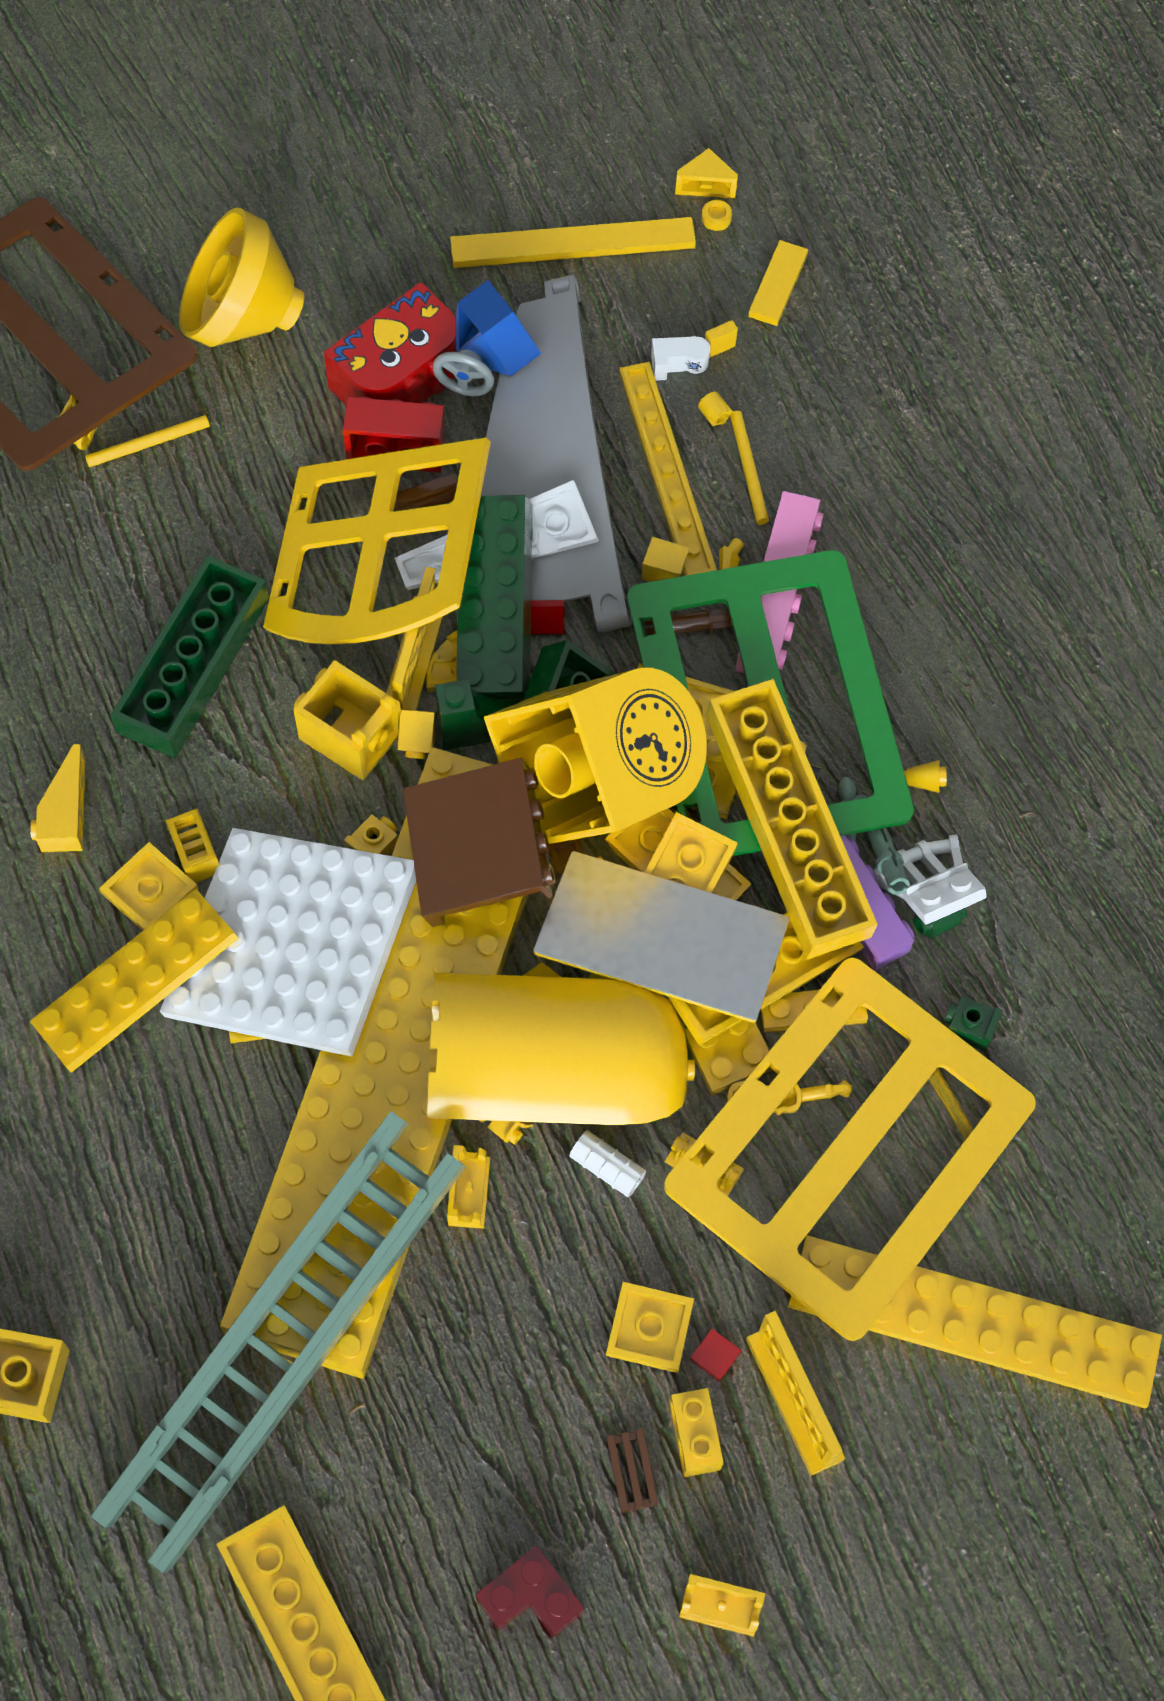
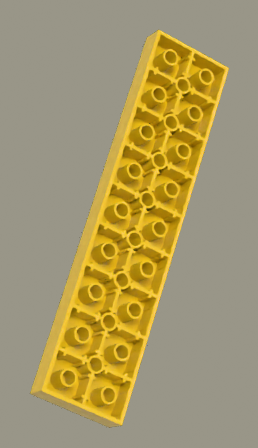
[220,747,528,1379]

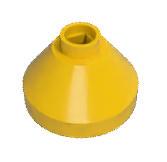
[179,207,304,347]

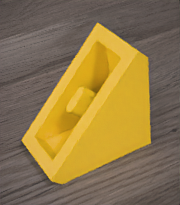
[675,148,738,198]

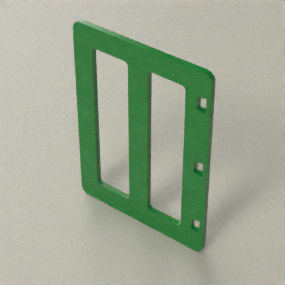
[627,550,914,856]

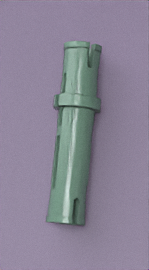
[866,828,910,895]

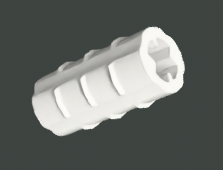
[570,1130,646,1197]

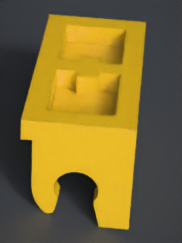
[447,1145,490,1229]
[679,1574,765,1637]

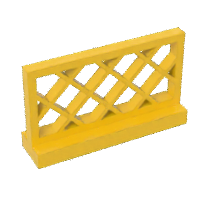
[387,567,444,710]
[746,1311,845,1476]

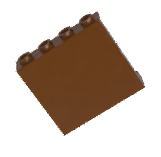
[403,757,555,927]

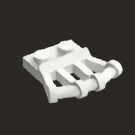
[874,834,986,925]

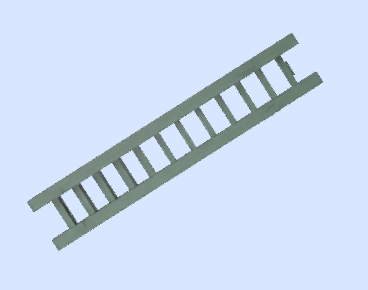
[91,1111,466,1573]

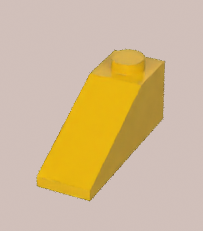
[30,744,86,852]

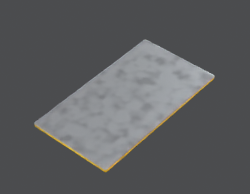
[533,851,789,1023]

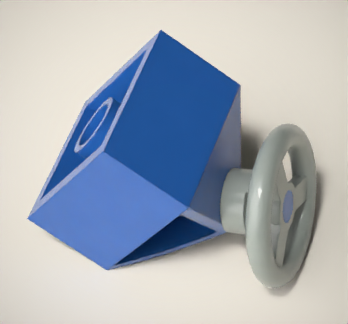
[433,280,541,396]

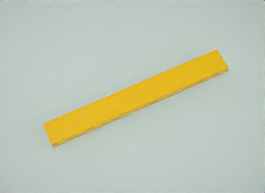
[450,217,696,268]
[619,362,717,576]

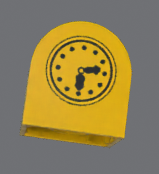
[484,668,707,844]

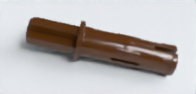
[645,607,733,636]

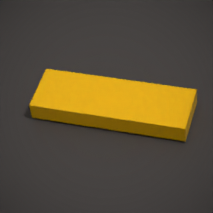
[748,240,808,326]

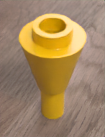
[903,760,947,793]

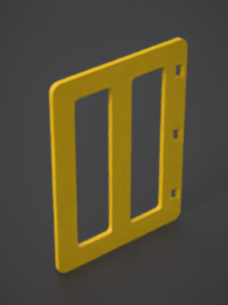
[664,958,1036,1341]

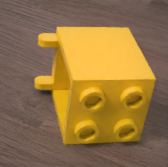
[293,660,401,781]

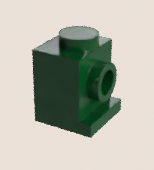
[944,996,1002,1051]

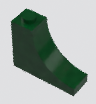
[435,679,523,750]

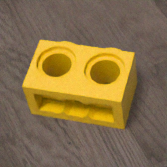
[669,1388,724,1477]

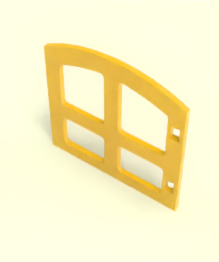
[263,437,491,644]

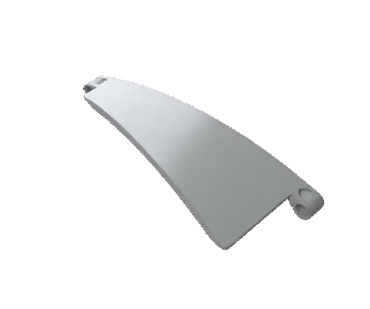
[481,274,632,632]

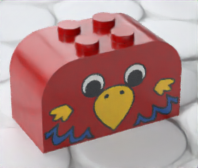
[324,282,457,405]

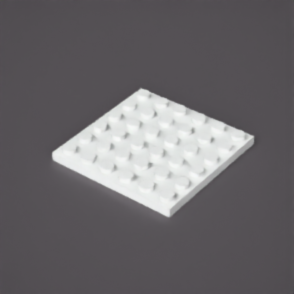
[160,828,416,1057]

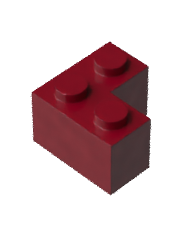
[475,1545,584,1638]

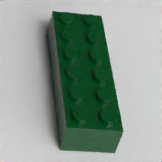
[457,495,532,699]
[110,555,269,759]

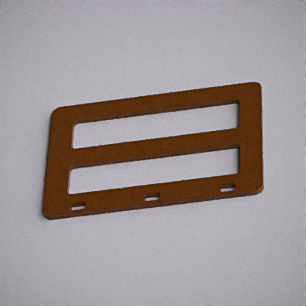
[0,198,197,471]

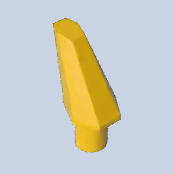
[719,538,744,570]

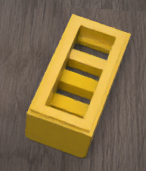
[166,808,220,883]

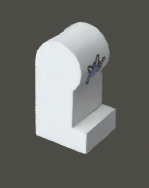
[651,336,711,381]

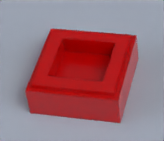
[531,600,564,634]
[690,1329,742,1382]

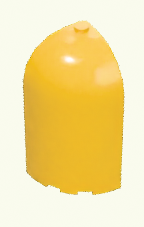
[427,973,695,1125]

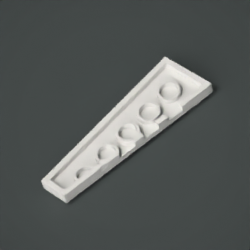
[394,480,599,590]

